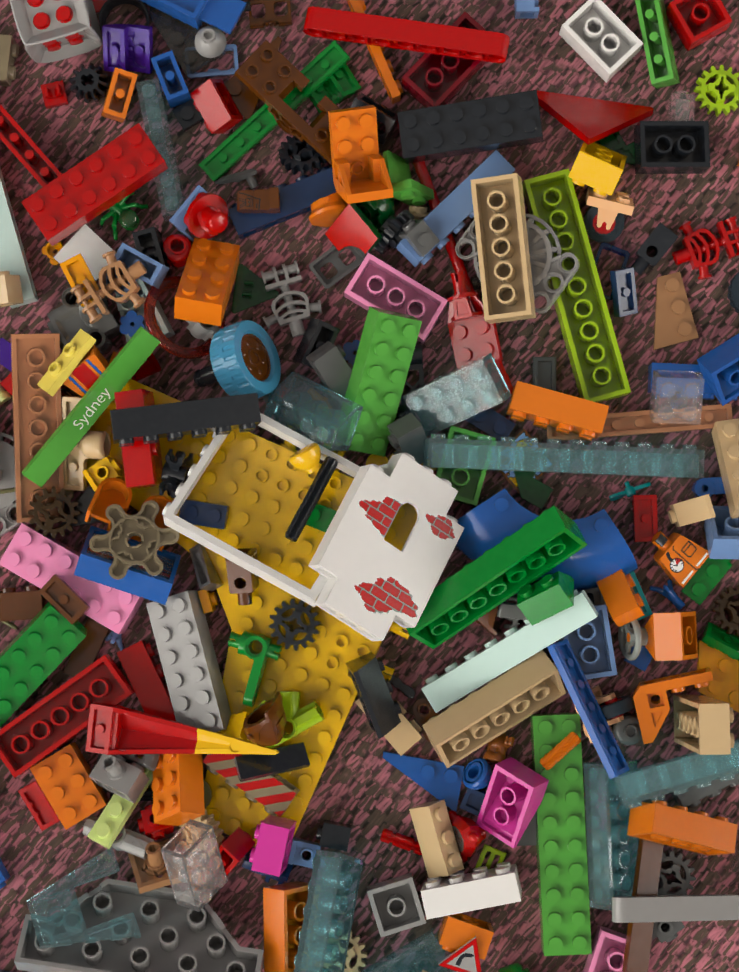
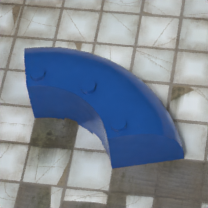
[456,488,638,591]

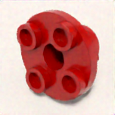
[184,192,228,239]

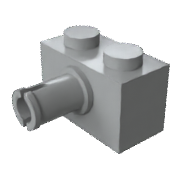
[89,754,149,804]

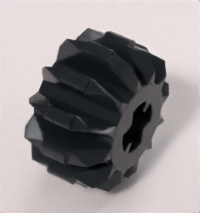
[69,63,109,103]

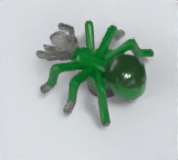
[97,189,149,241]

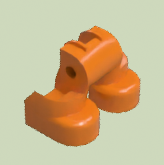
[84,478,172,552]

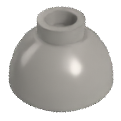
[194,26,227,58]

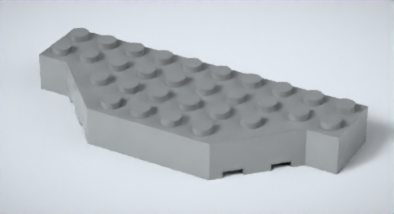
[14,878,264,972]

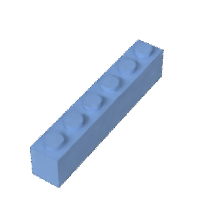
[396,150,516,268]

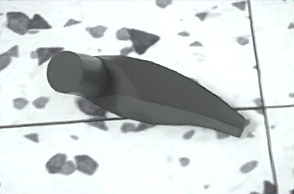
[215,169,259,189]

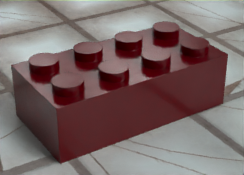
[401,12,486,108]

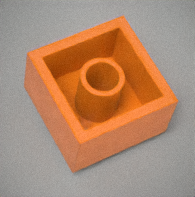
[437,913,494,960]

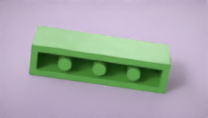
[635,0,680,89]

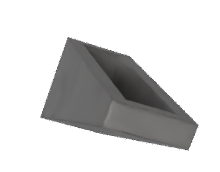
[189,544,223,591]

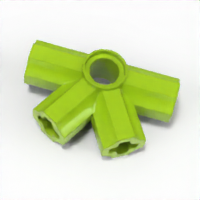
[259,691,325,749]

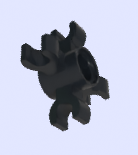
[159,449,193,498]

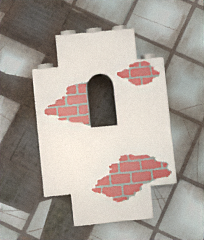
[308,452,464,641]

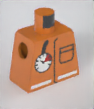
[651,531,709,588]

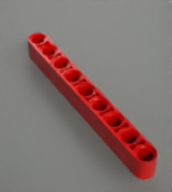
[303,6,510,63]

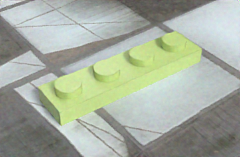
[88,755,153,849]

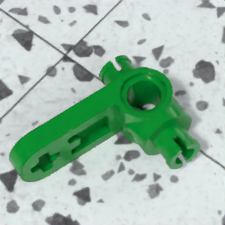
[228,631,282,707]

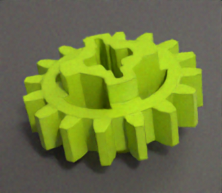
[694,65,739,117]

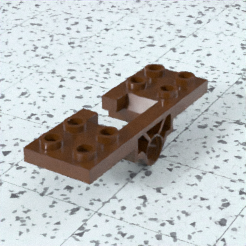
[234,40,340,165]

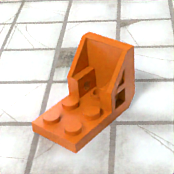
[328,105,394,204]
[633,668,713,744]

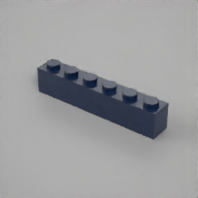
[228,166,336,239]

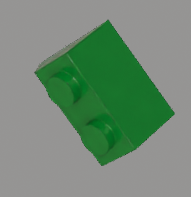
[517,571,574,626]

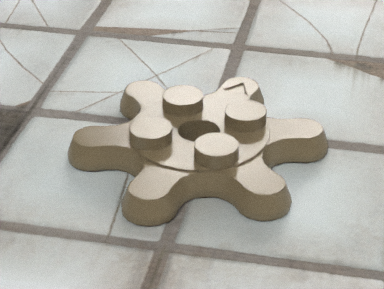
[89,500,180,580]

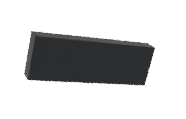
[234,742,310,782]

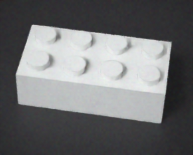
[420,862,522,920]

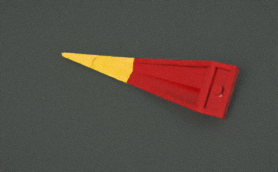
[85,702,279,755]

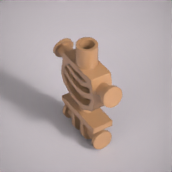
[70,250,147,324]

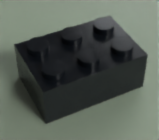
[634,121,710,174]

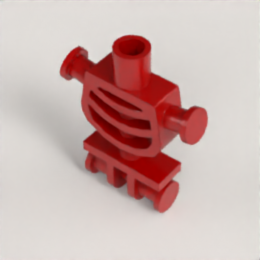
[672,216,739,280]

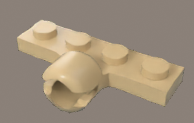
[62,396,111,491]

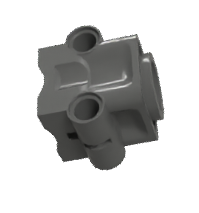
[47,287,122,355]

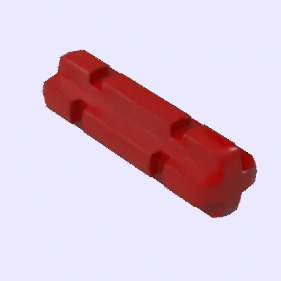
[380,829,422,855]

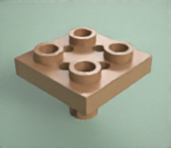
[128,838,186,894]

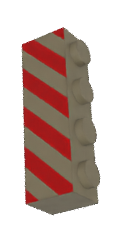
[203,754,300,817]

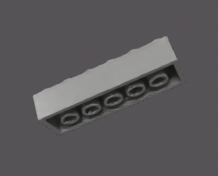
[146,590,232,732]

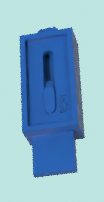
[139,0,246,34]

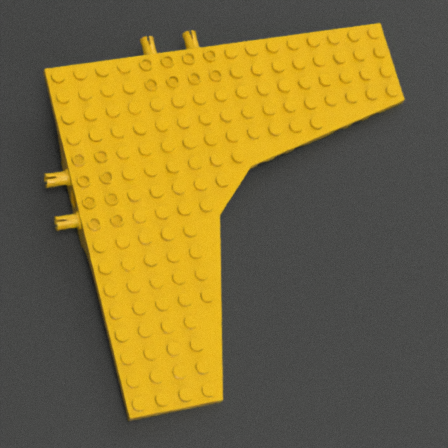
[87,379,417,848]

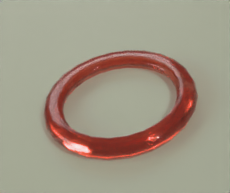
[144,276,225,359]

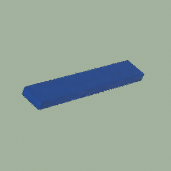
[547,639,630,779]

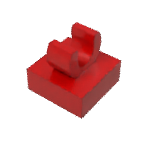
[40,80,69,109]

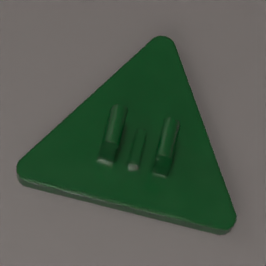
[231,264,279,314]

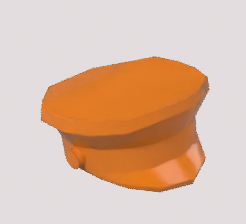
[309,192,347,228]

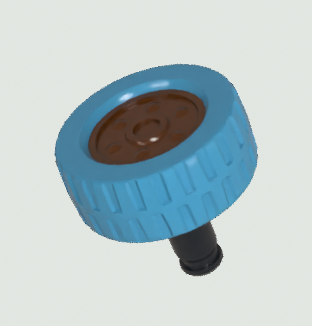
[193,320,281,398]

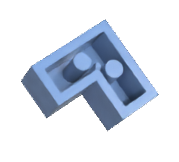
[106,242,170,296]

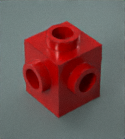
[137,804,174,840]

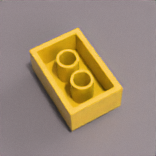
[568,142,627,196]

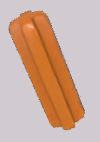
[540,732,581,770]

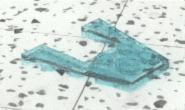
[26,847,141,948]

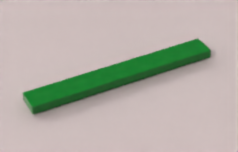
[199,40,350,183]

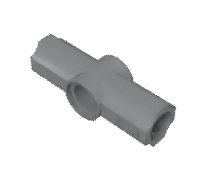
[82,815,155,860]

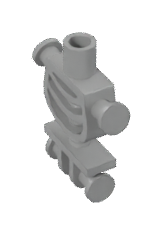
[260,261,322,338]

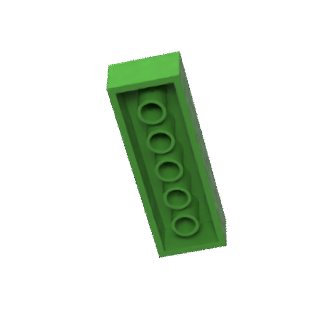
[333,306,422,457]

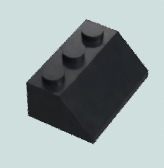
[346,652,402,739]

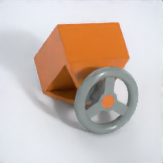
[618,611,698,661]

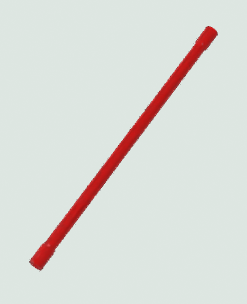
[397,123,513,398]

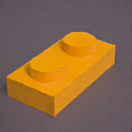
[60,253,100,307]

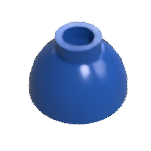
[463,758,492,790]

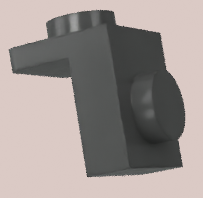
[398,219,440,257]

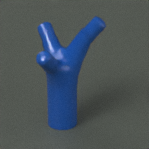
[650,580,685,610]

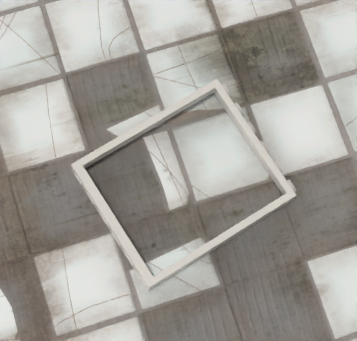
[162,413,360,607]

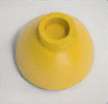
[289,443,321,474]

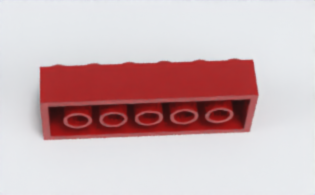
[21,123,168,246]
[0,654,135,778]

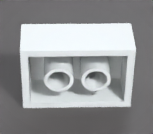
[559,0,643,83]

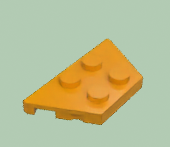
[697,640,739,713]

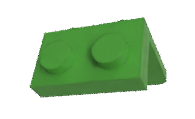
[383,150,434,206]

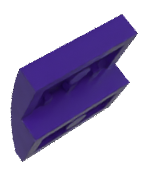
[102,24,153,74]

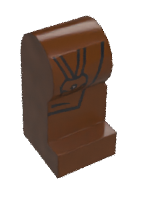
[236,187,280,213]

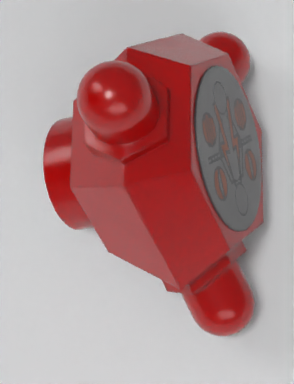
[448,810,486,863]

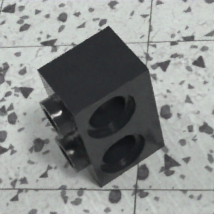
[350,93,398,144]

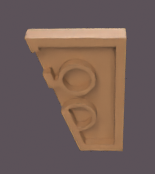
[653,271,699,351]

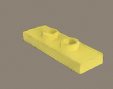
[37,329,96,397]

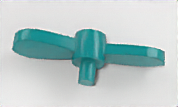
[609,481,651,501]

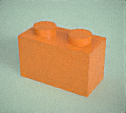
[101,67,138,123]
[596,569,645,627]

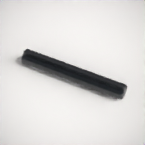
[285,456,338,542]

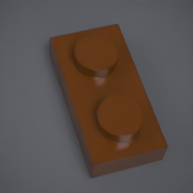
[38,574,90,625]

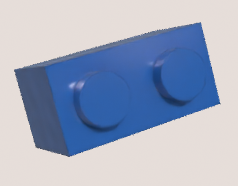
[150,50,191,108]

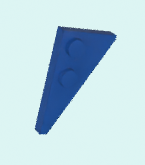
[382,751,464,811]

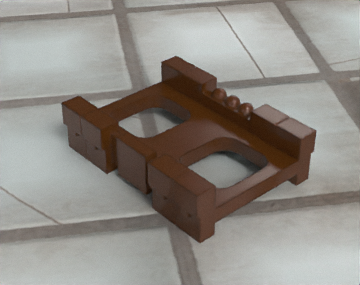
[248,0,292,29]

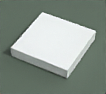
[53,224,113,281]

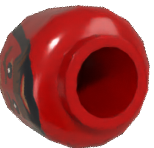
[162,234,192,268]

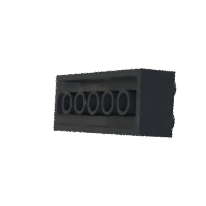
[397,90,544,164]
[110,393,261,447]

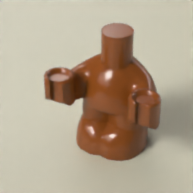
[483,731,515,764]

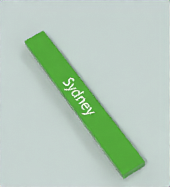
[22,326,160,488]

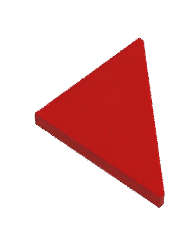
[537,90,654,145]

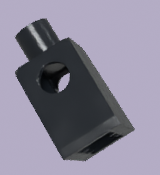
[631,222,678,276]

